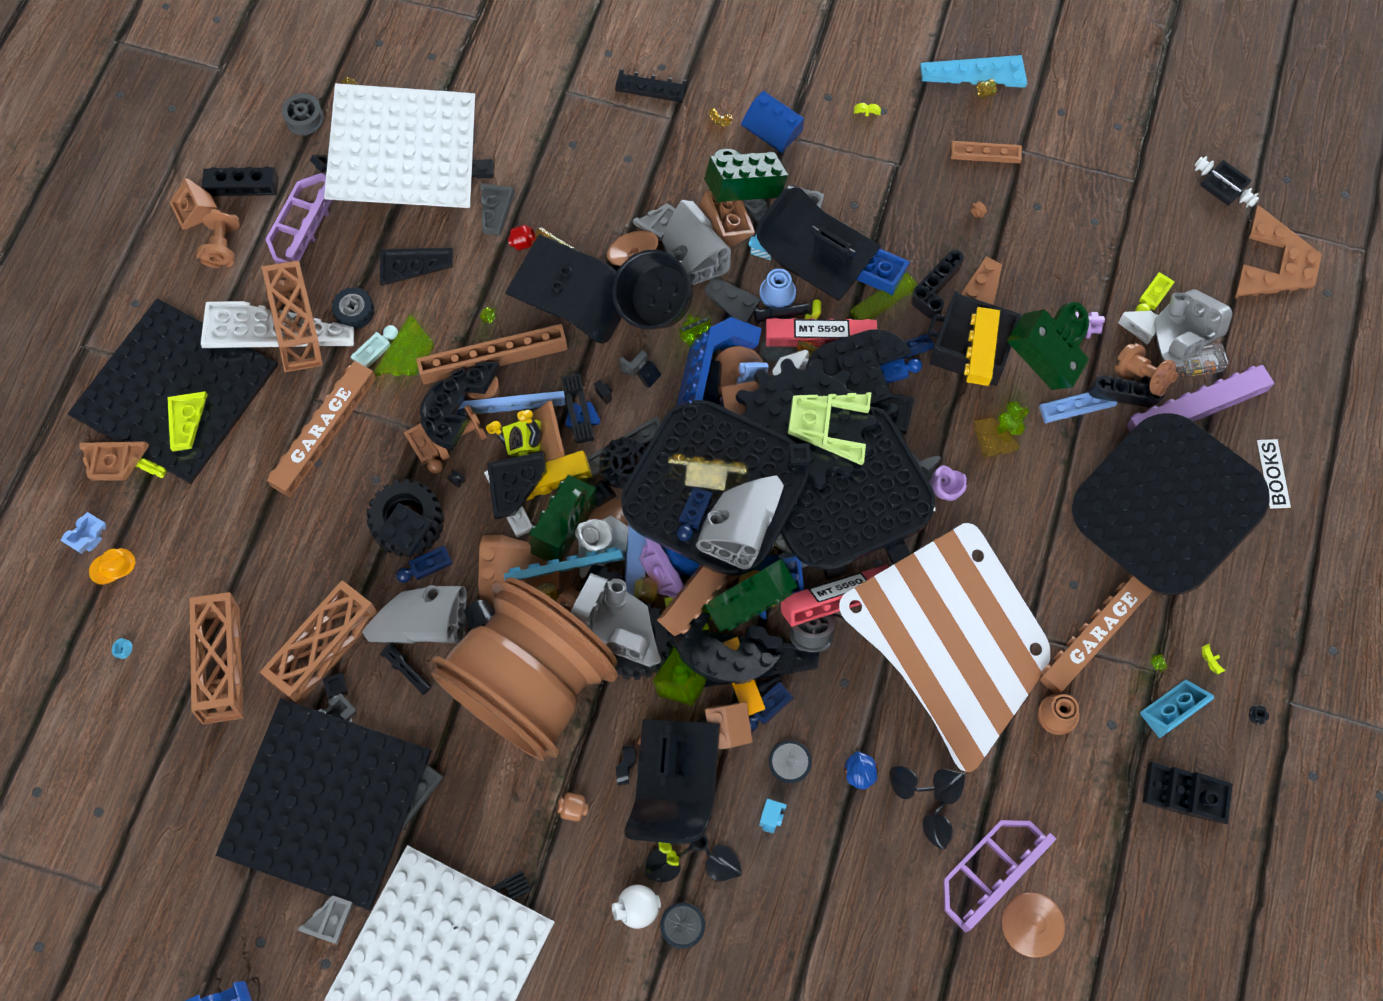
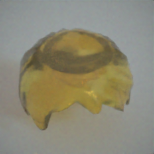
[633,577,659,604]

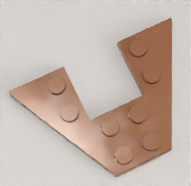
[1234,205,1322,298]

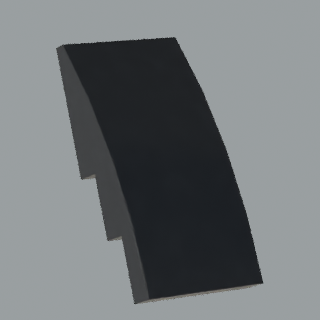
[1142,762,1233,824]

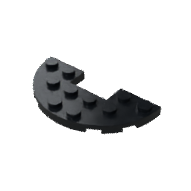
[420,362,500,450]
[668,611,779,685]

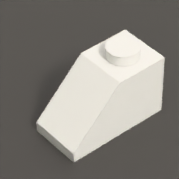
[1118,311,1158,345]

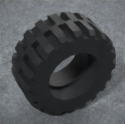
[366,479,444,557]
[613,600,673,680]

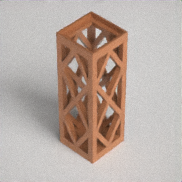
[261,260,322,372]
[260,580,378,705]
[189,592,244,725]

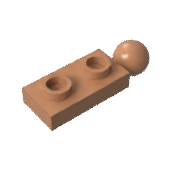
[404,424,443,474]

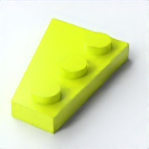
[168,391,208,451]

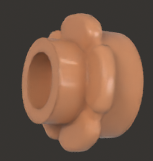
[971,201,987,218]

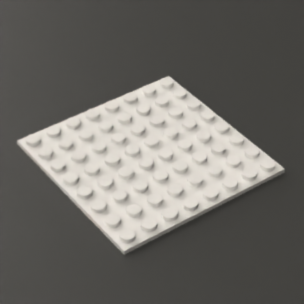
[324,83,475,208]
[324,845,555,1001]

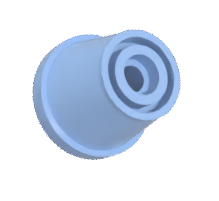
[760,269,796,308]

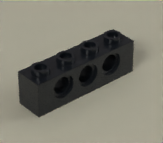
[202,166,279,196]

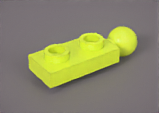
[1135,272,1175,311]

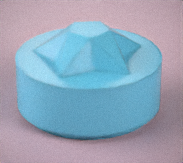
[112,638,132,659]

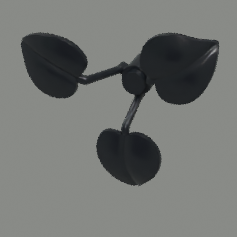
[889,766,965,850]
[644,818,742,882]

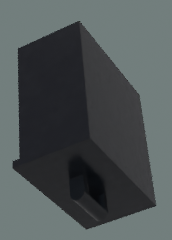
[927,291,1022,386]

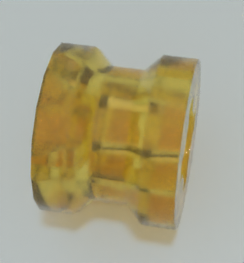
[977,78,997,99]

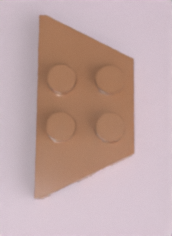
[79,442,149,481]

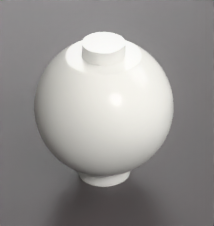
[612,885,661,929]

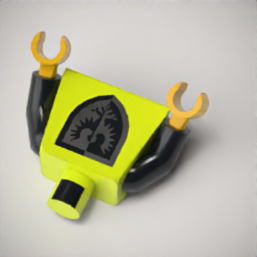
[486,410,542,457]

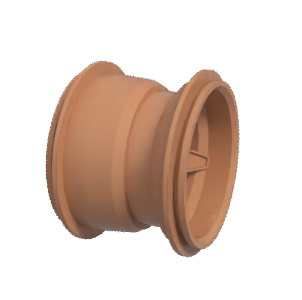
[431,578,618,761]

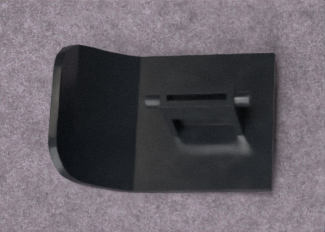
[756,185,881,301]
[505,234,622,344]
[624,719,720,844]

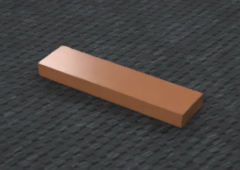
[951,141,1022,163]

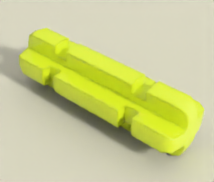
[135,457,167,478]

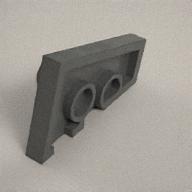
[481,184,515,236]
[704,277,761,323]

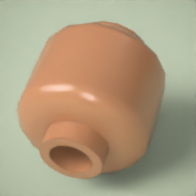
[557,792,588,822]

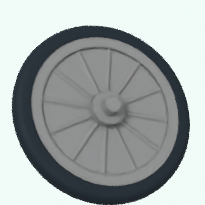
[769,740,812,783]

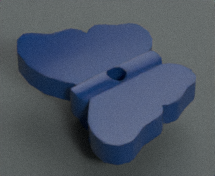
[565,402,601,428]

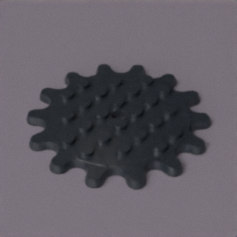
[735,358,878,490]

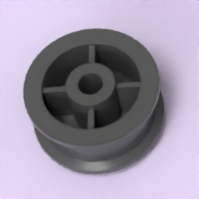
[282,93,324,136]
[790,615,835,652]

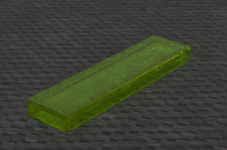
[850,273,918,320]

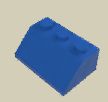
[741,91,804,153]

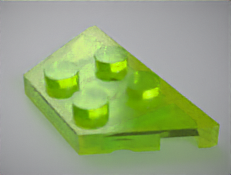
[374,315,434,376]

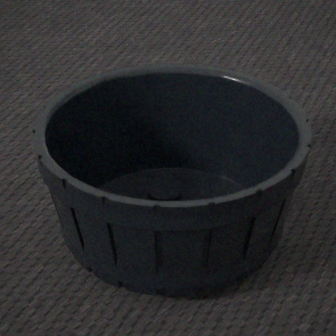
[612,249,692,330]

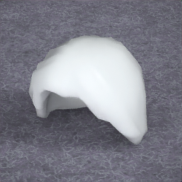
[575,519,612,551]

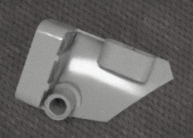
[662,200,731,286]
[1155,289,1232,364]
[696,476,784,569]

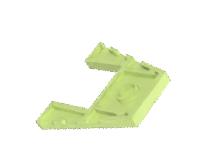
[788,392,871,465]

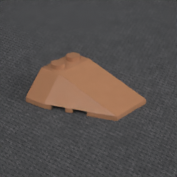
[478,535,560,609]

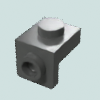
[619,350,648,378]

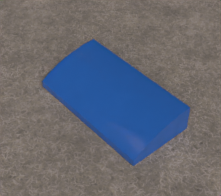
[856,249,910,295]

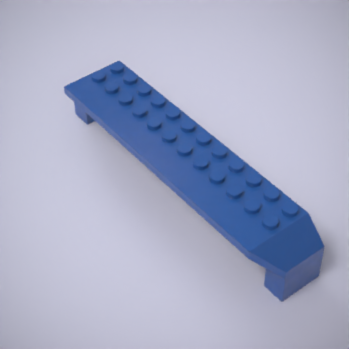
[660,317,762,578]

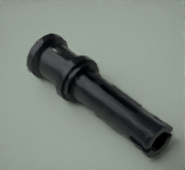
[754,303,810,324]
[380,643,432,695]

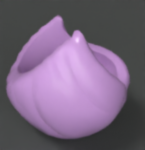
[929,465,967,501]

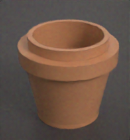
[1038,694,1079,735]

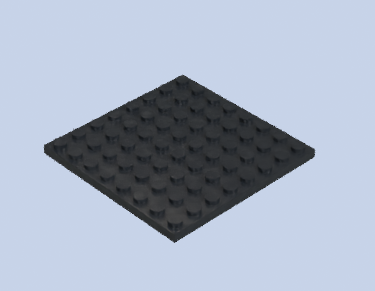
[67,298,278,484]
[215,698,432,910]

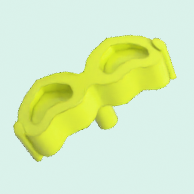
[854,103,881,116]
[1202,644,1225,674]
[659,842,680,866]

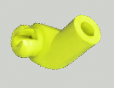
[805,300,822,319]

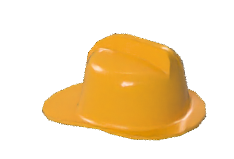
[89,548,136,585]

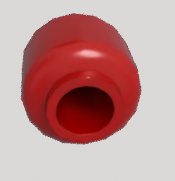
[508,225,536,251]

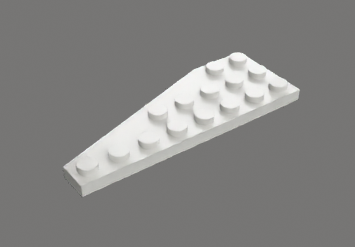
[201,301,354,348]

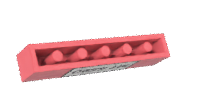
[765,318,877,348]
[781,564,889,627]

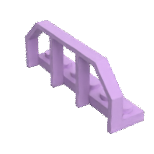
[266,173,332,264]
[943,820,1056,932]

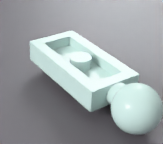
[350,325,398,368]

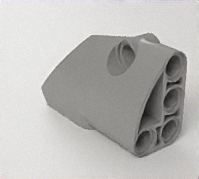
[571,573,661,667]
[362,585,467,643]

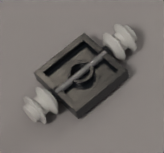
[1194,156,1259,208]

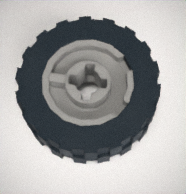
[332,287,375,330]

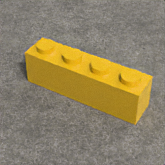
[964,307,1000,386]
[526,450,592,501]

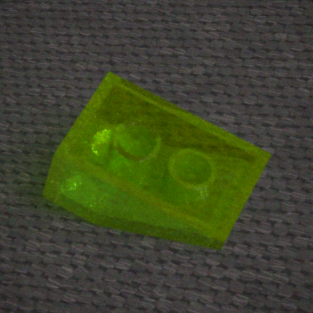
[652,648,706,706]

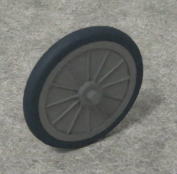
[660,902,705,949]

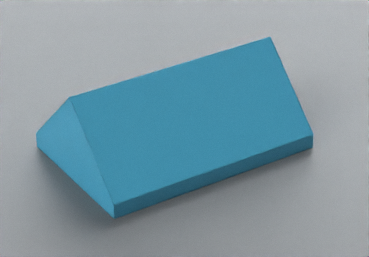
[1140,679,1214,738]

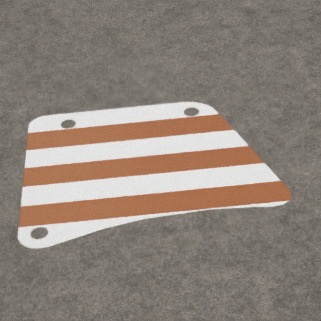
[839,523,1050,772]

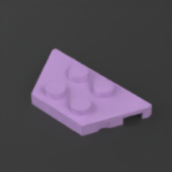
[639,538,684,599]

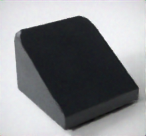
[593,480,617,507]

